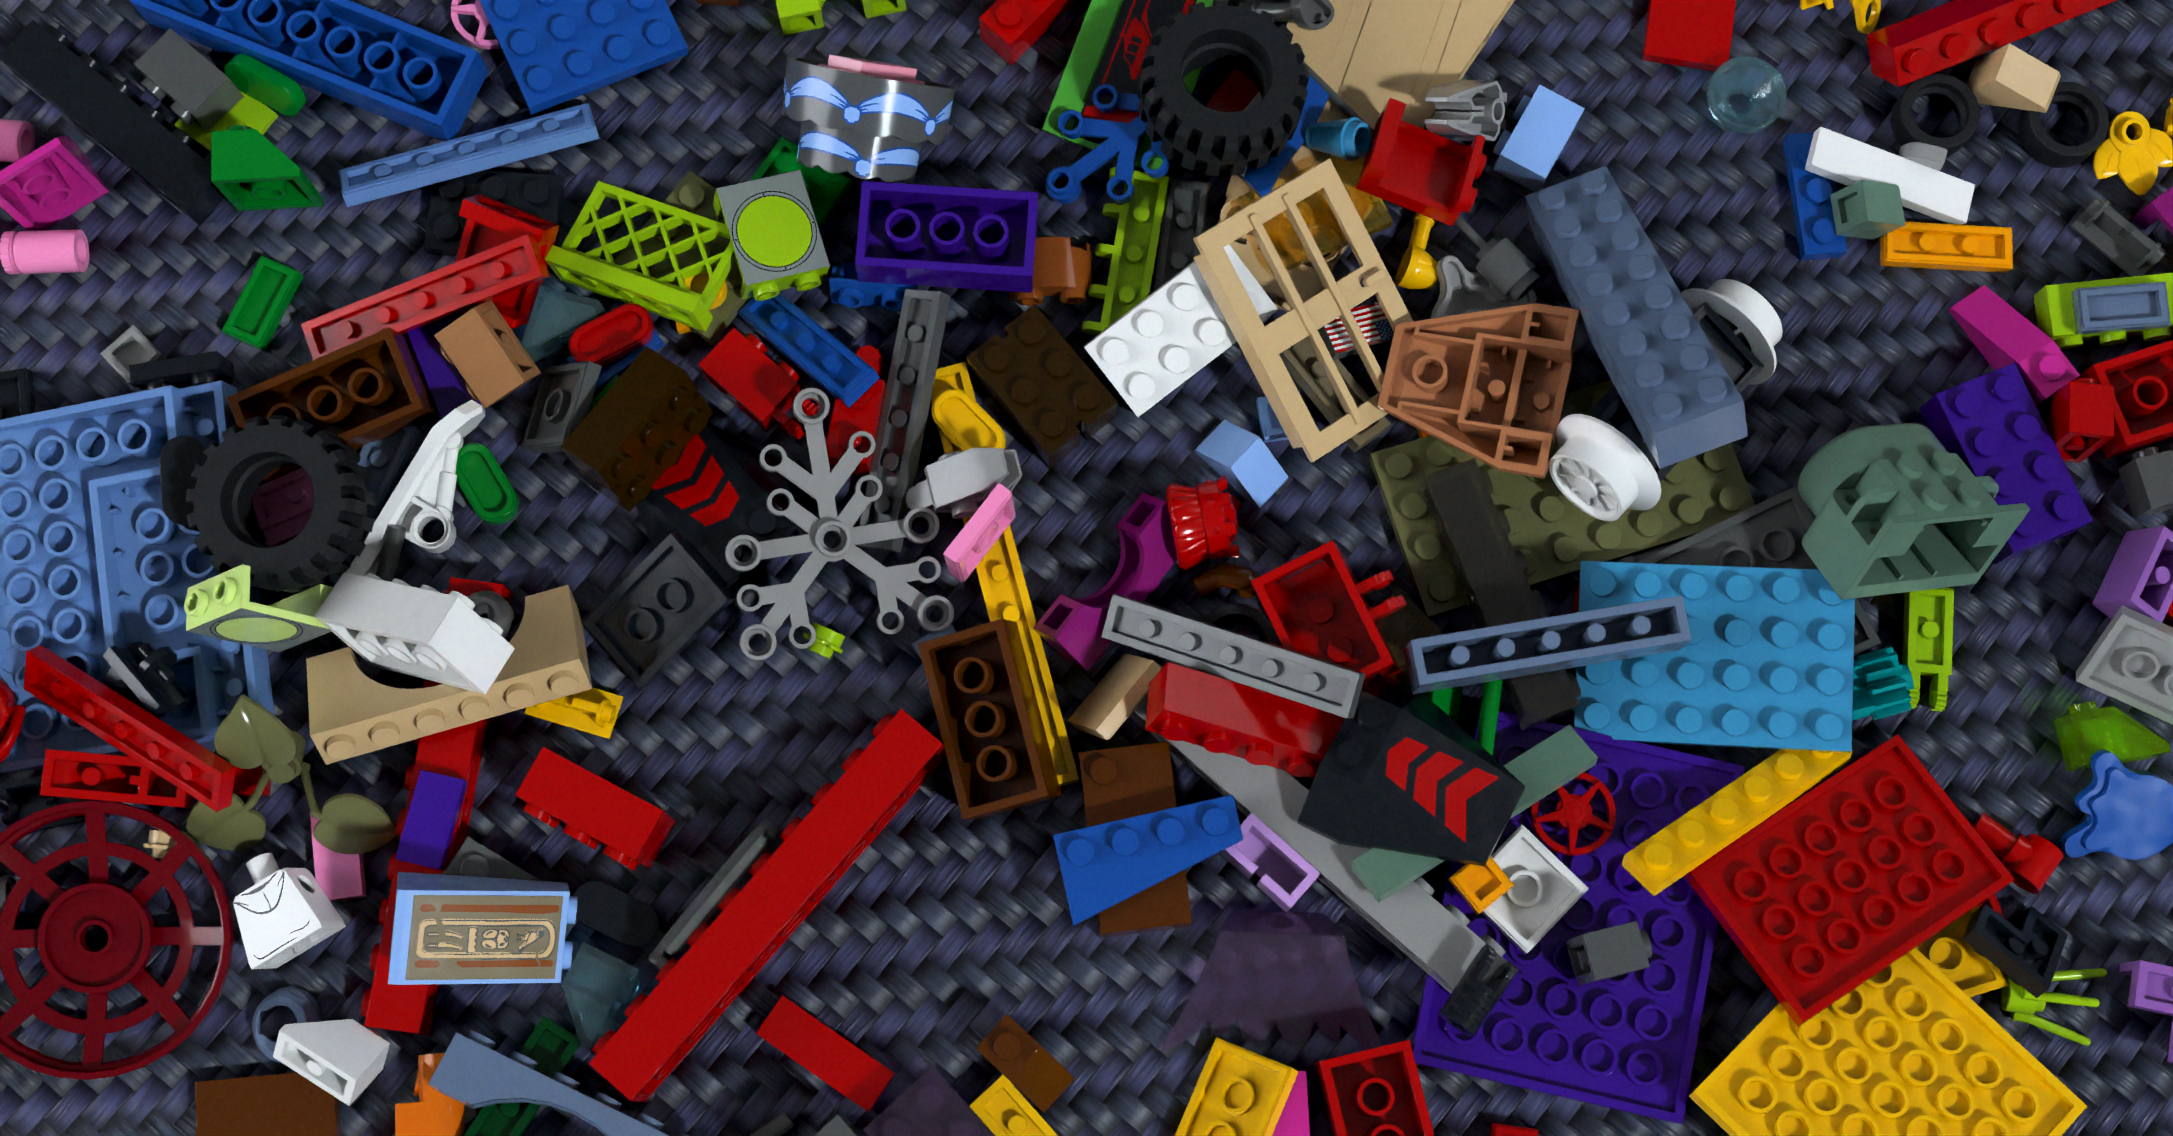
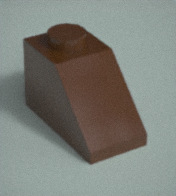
[975,1014,1075,1113]

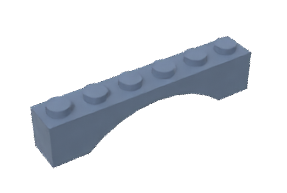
[428,1030,689,1136]

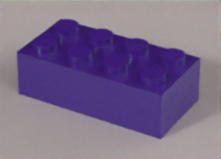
[855,181,1038,293]
[1919,363,2093,565]

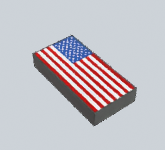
[1318,302,1394,360]

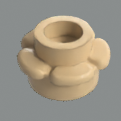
[143,830,187,858]

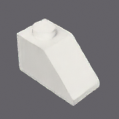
[273,1019,390,1106]

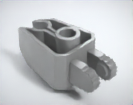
[1425,80,1507,142]
[905,448,1022,519]

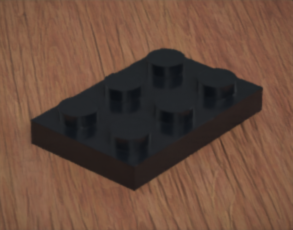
[424,170,565,256]
[583,532,735,689]

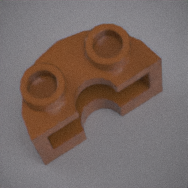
[1008,236,1094,306]

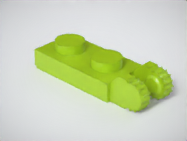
[1902,588,1954,712]

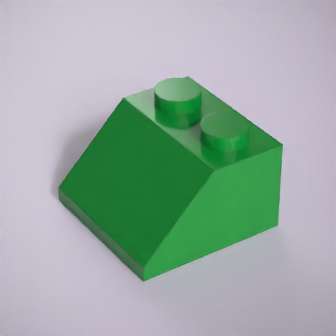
[211,125,324,211]

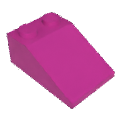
[0,136,109,231]

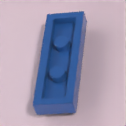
[1782,132,1847,261]

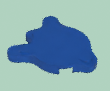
[2060,749,2173,860]

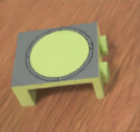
[184,564,334,652]

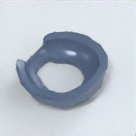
[252,986,323,1064]

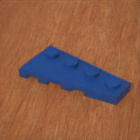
[1053,795,1244,926]

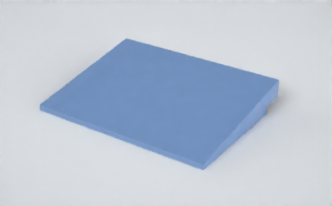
[0,380,275,774]

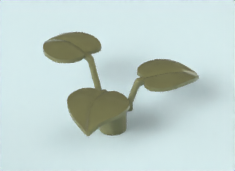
[186,694,397,854]

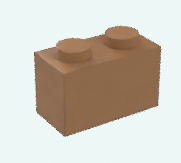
[434,300,541,408]

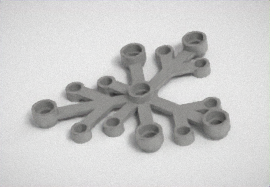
[725,388,954,661]

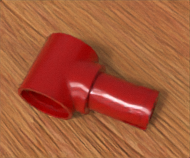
[1972,812,2064,894]

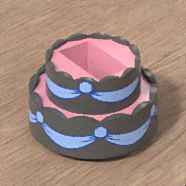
[781,54,956,184]

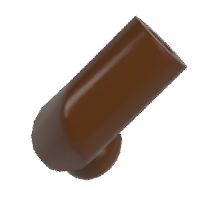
[1191,563,1257,599]

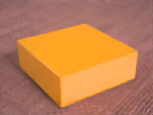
[1448,856,1514,915]

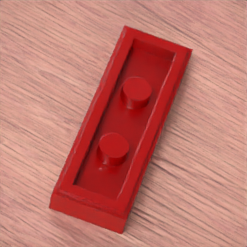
[756,995,895,1112]

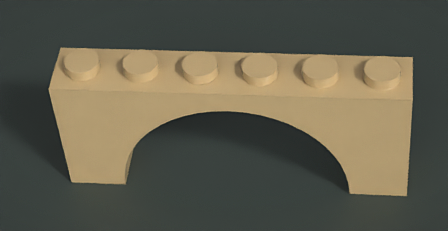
[306,585,592,765]

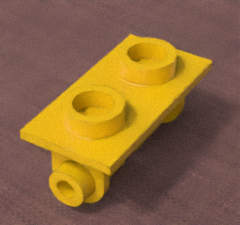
[524,687,624,739]

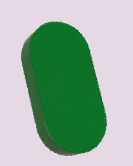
[224,54,306,116]
[455,443,519,525]

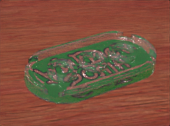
[648,817,780,970]

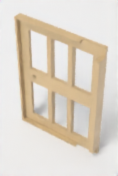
[1193,158,1413,463]

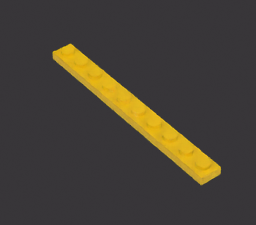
[931,362,1079,787]

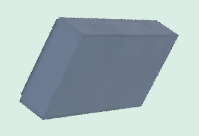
[2072,282,2171,334]

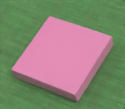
[943,483,1016,583]

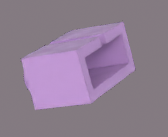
[1219,813,1321,913]

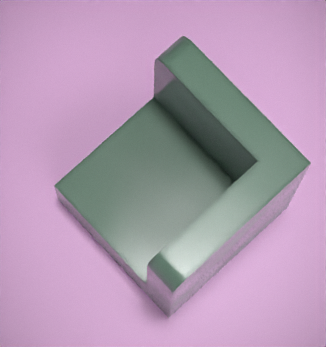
[1830,180,1906,239]

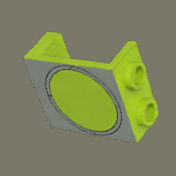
[713,170,830,301]

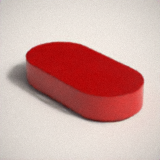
[569,303,654,368]

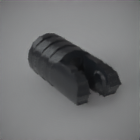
[1438,943,1518,1037]

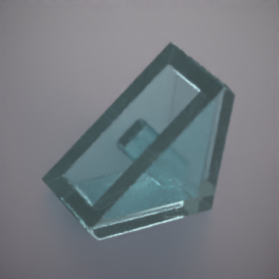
[522,285,606,362]

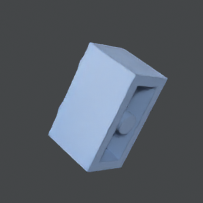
[1493,84,1585,192]

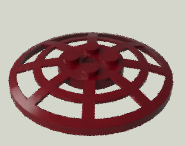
[0,800,234,1080]

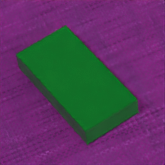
[221,256,304,352]

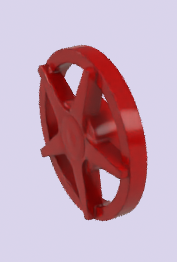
[1530,772,1616,856]

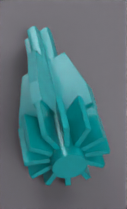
[1852,646,1914,720]

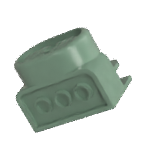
[1798,423,2030,600]

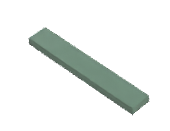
[1351,724,1598,903]

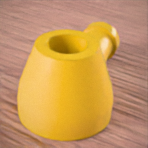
[1395,213,1438,289]

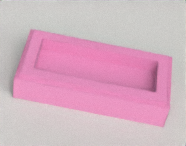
[310,812,367,902]

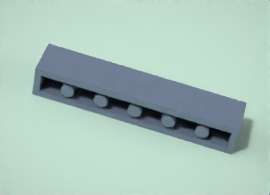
[1403,595,1692,694]

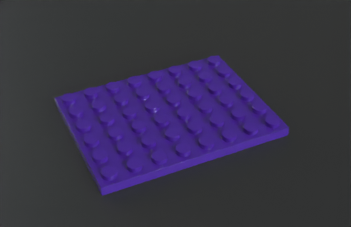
[1412,707,1745,1124]

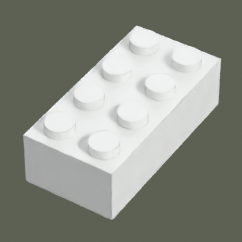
[1084,244,1278,417]
[314,572,515,694]

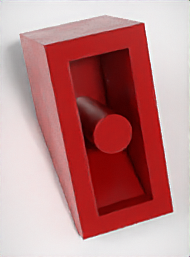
[2045,378,2114,463]

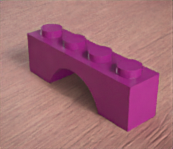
[1033,493,1178,671]

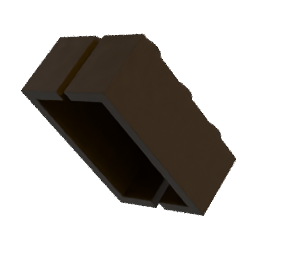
[966,304,1118,469]
[560,346,713,512]

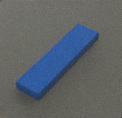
[737,293,880,408]

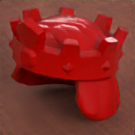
[1166,476,1241,570]

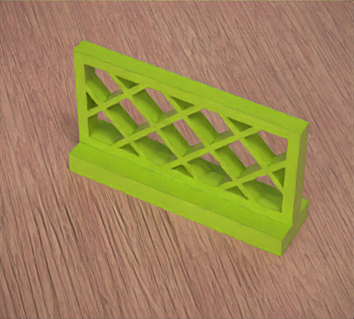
[545,181,736,332]

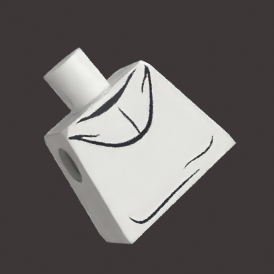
[233,853,346,970]

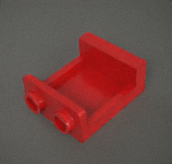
[1356,98,1487,226]
[455,194,559,330]

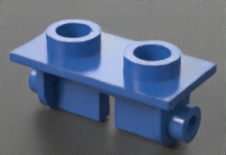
[829,261,919,311]

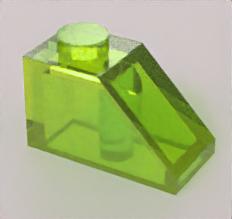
[2054,701,2171,772]

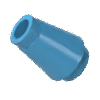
[1305,117,1372,161]

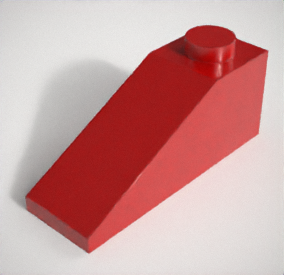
[40,749,193,808]

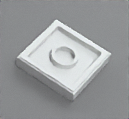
[1481,825,1589,955]

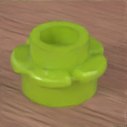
[802,622,845,659]

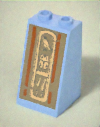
[388,872,577,985]

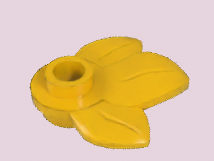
[2093,111,2173,196]

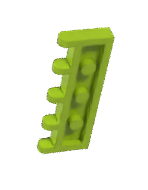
[1081,167,1169,336]

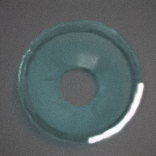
[1707,56,1786,133]

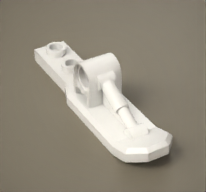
[347,400,485,576]

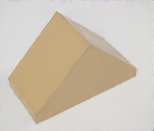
[1967,43,2061,113]

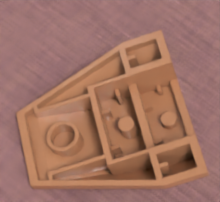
[1377,303,1579,479]

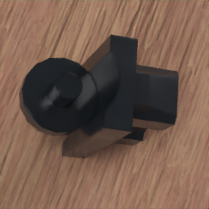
[102,641,191,719]

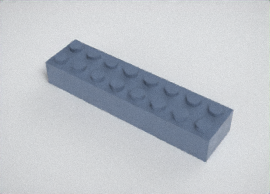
[1524,166,1748,469]

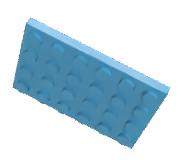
[1574,561,1855,753]

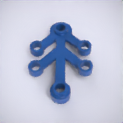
[1045,84,1169,204]

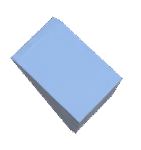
[1195,419,1288,510]

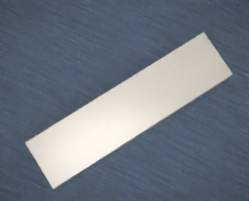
[1805,127,1975,225]

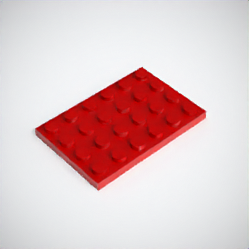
[1684,734,2015,1027]

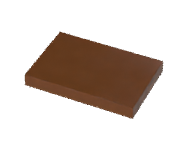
[195,1072,341,1136]

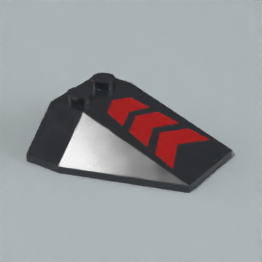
[636,422,819,595]
[1298,673,1525,866]

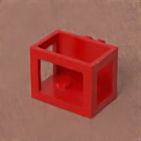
[1251,540,1407,688]

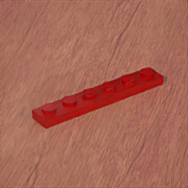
[301,234,550,360]
[24,645,236,812]

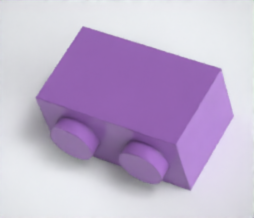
[2092,526,2173,623]

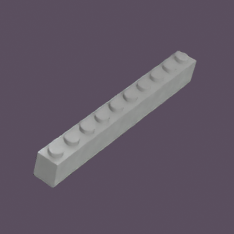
[1130,664,1508,994]

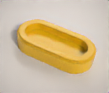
[931,388,1006,452]

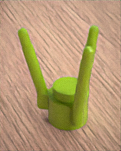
[2001,968,2107,1046]

